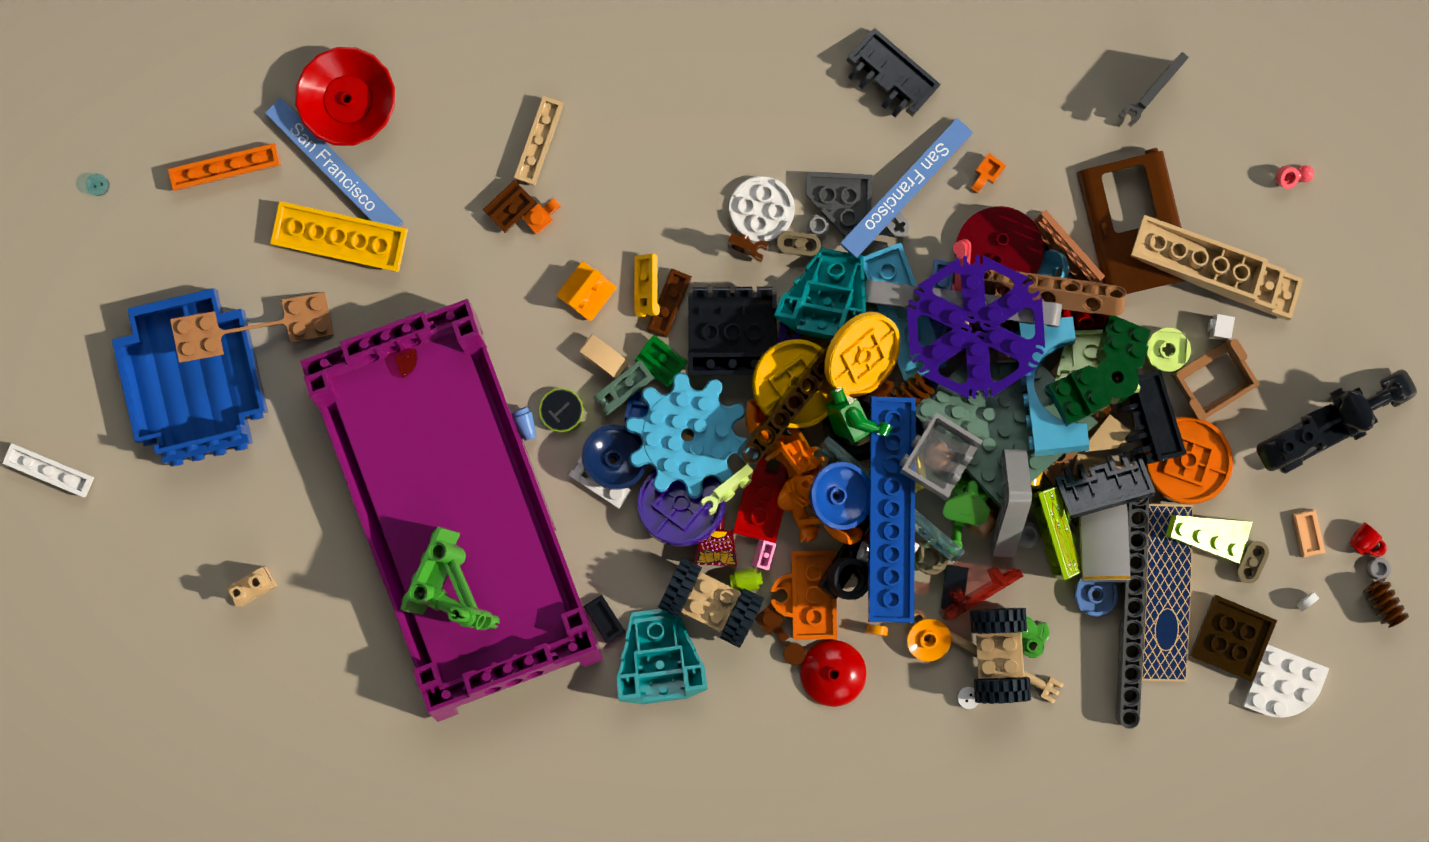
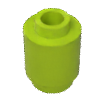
[729,568,763,593]

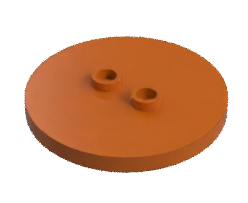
[1144,417,1233,505]

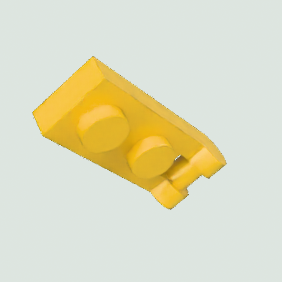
[634,254,660,317]

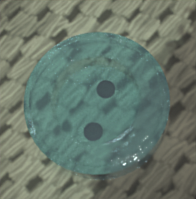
[86,173,110,196]

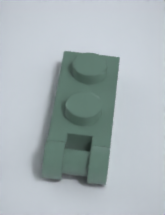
[593,360,654,416]

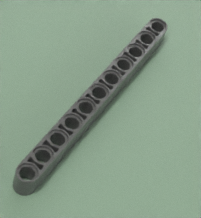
[1116,498,1149,729]

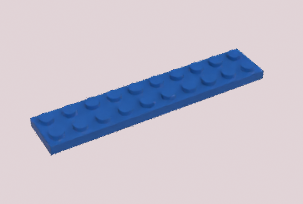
[868,397,916,623]

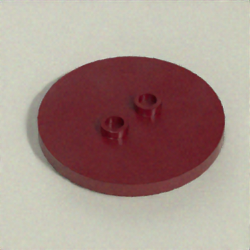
[955,206,1044,274]

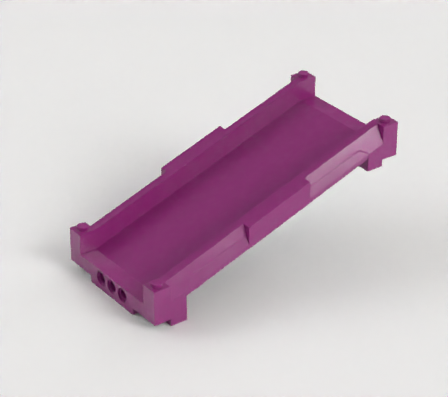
[300,299,604,722]

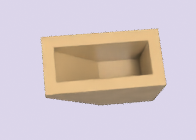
[1081,414,1130,452]

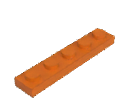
[168,143,281,191]

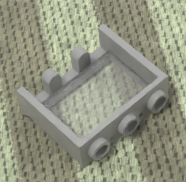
[899,412,983,501]

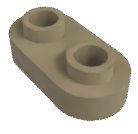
[777,231,821,257]
[1236,541,1269,583]

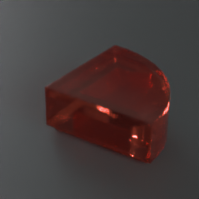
[395,349,418,378]

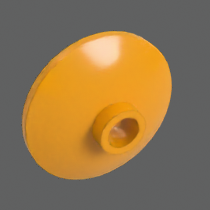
[907,618,951,662]

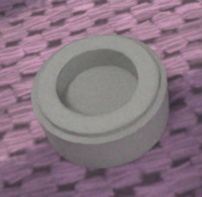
[1367,558,1391,580]

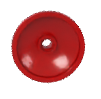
[800,640,867,707]

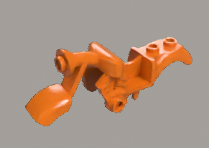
[745,399,863,545]

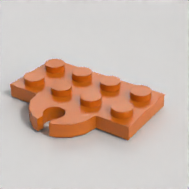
[770,550,837,640]

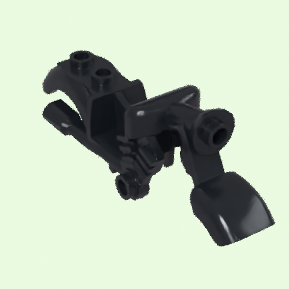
[1256,369,1417,474]

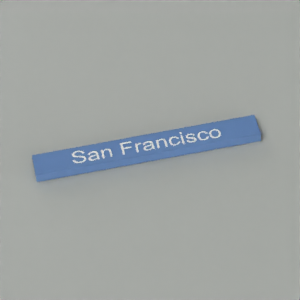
[265,97,403,227]
[840,118,973,259]

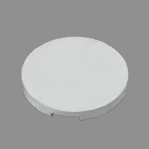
[729,176,795,242]

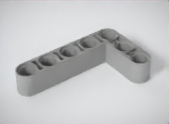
[990,449,1032,557]

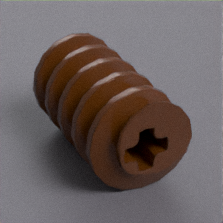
[887,372,935,405]
[1362,578,1409,628]

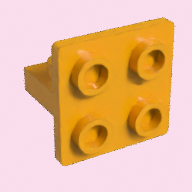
[557,261,617,321]

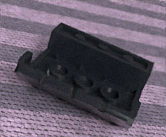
[688,286,777,375]

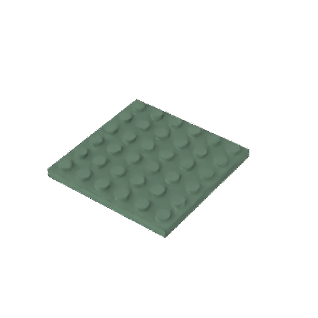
[916,361,1098,507]

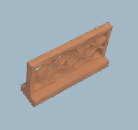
[1033,210,1105,283]

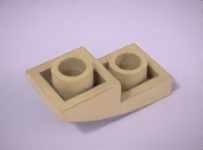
[578,334,629,379]

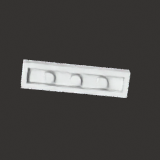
[2,443,94,497]

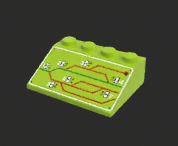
[1031,486,1081,580]

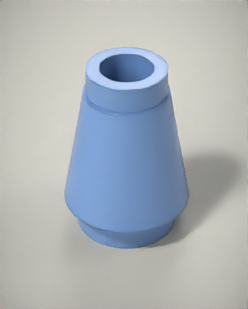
[511,406,536,441]

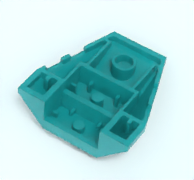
[774,248,866,340]
[616,609,708,705]

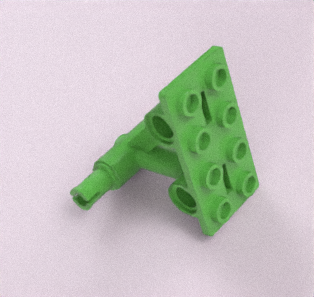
[400,526,500,630]

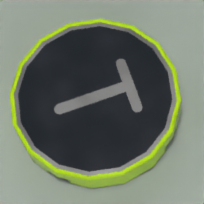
[539,388,583,432]

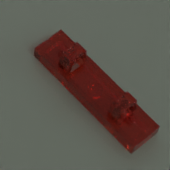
[939,566,1024,621]

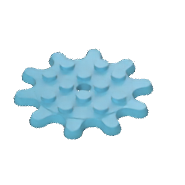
[625,372,750,499]

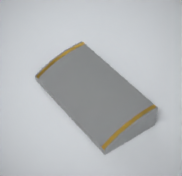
[1079,504,1131,582]

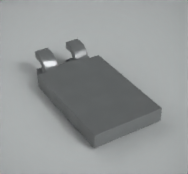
[1118,52,1189,127]

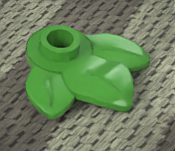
[1022,616,1050,658]

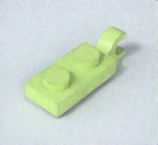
[701,464,753,515]

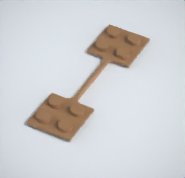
[170,292,334,363]

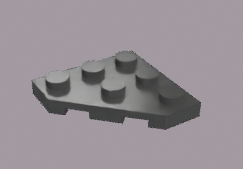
[806,172,872,238]

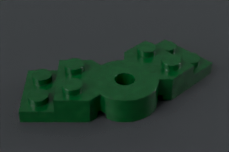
[1046,315,1150,426]

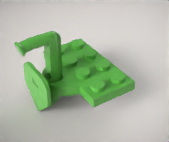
[925,441,990,551]

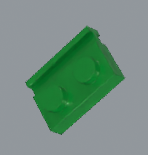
[634,335,688,387]

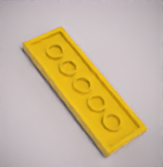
[270,201,408,272]

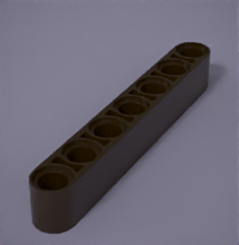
[738,342,831,464]

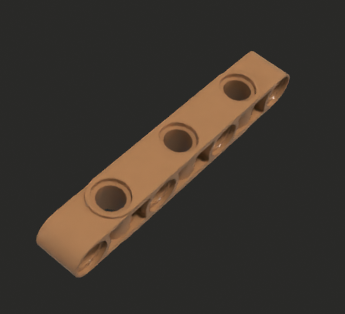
[984,270,1127,316]

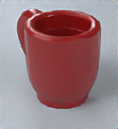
[1349,522,1387,557]

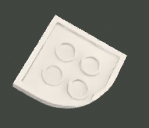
[1242,645,1329,718]

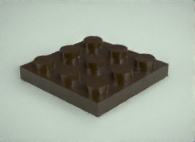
[1189,594,1277,682]

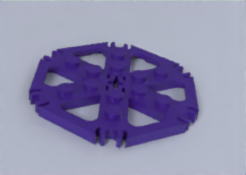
[907,255,1045,399]

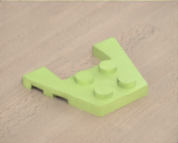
[1055,329,1140,393]

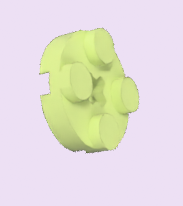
[1146,328,1191,372]

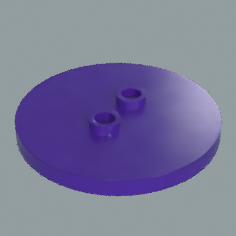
[637,469,726,547]

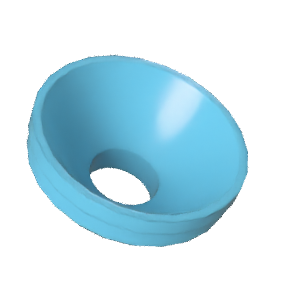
[1037,250,1069,278]

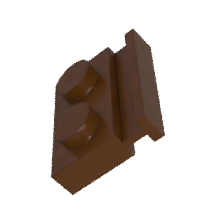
[483,180,537,233]

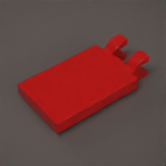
[733,456,789,543]

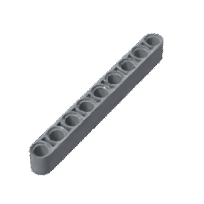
[865,280,1062,327]

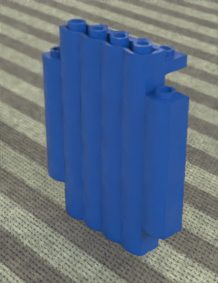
[112,288,268,467]

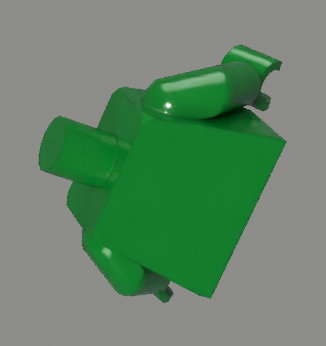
[825,387,892,442]

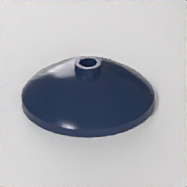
[582,424,647,490]

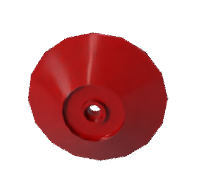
[295,47,395,146]

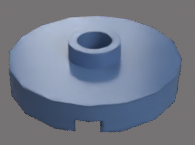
[1073,577,1119,617]

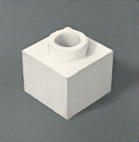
[1207,314,1235,341]

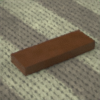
[647,268,692,338]

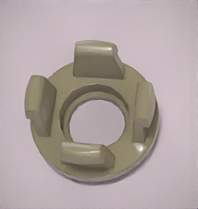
[915,536,952,575]

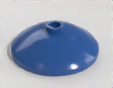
[810,462,869,530]

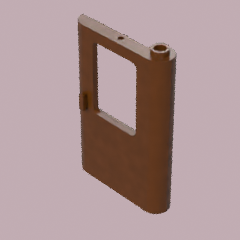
[1077,148,1185,295]

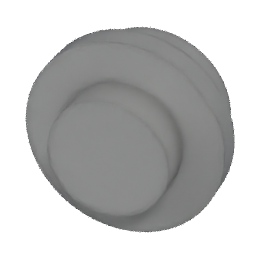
[807,215,829,237]

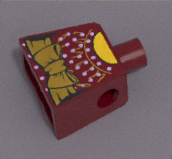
[695,517,737,566]

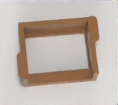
[1170,339,1260,421]

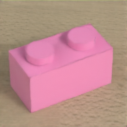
[751,540,776,571]

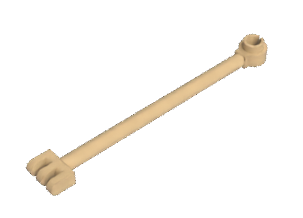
[910,610,1064,704]

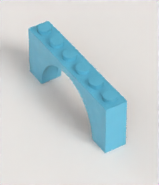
[1015,317,1089,456]

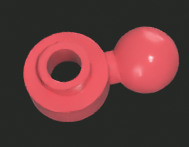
[1276,165,1314,189]

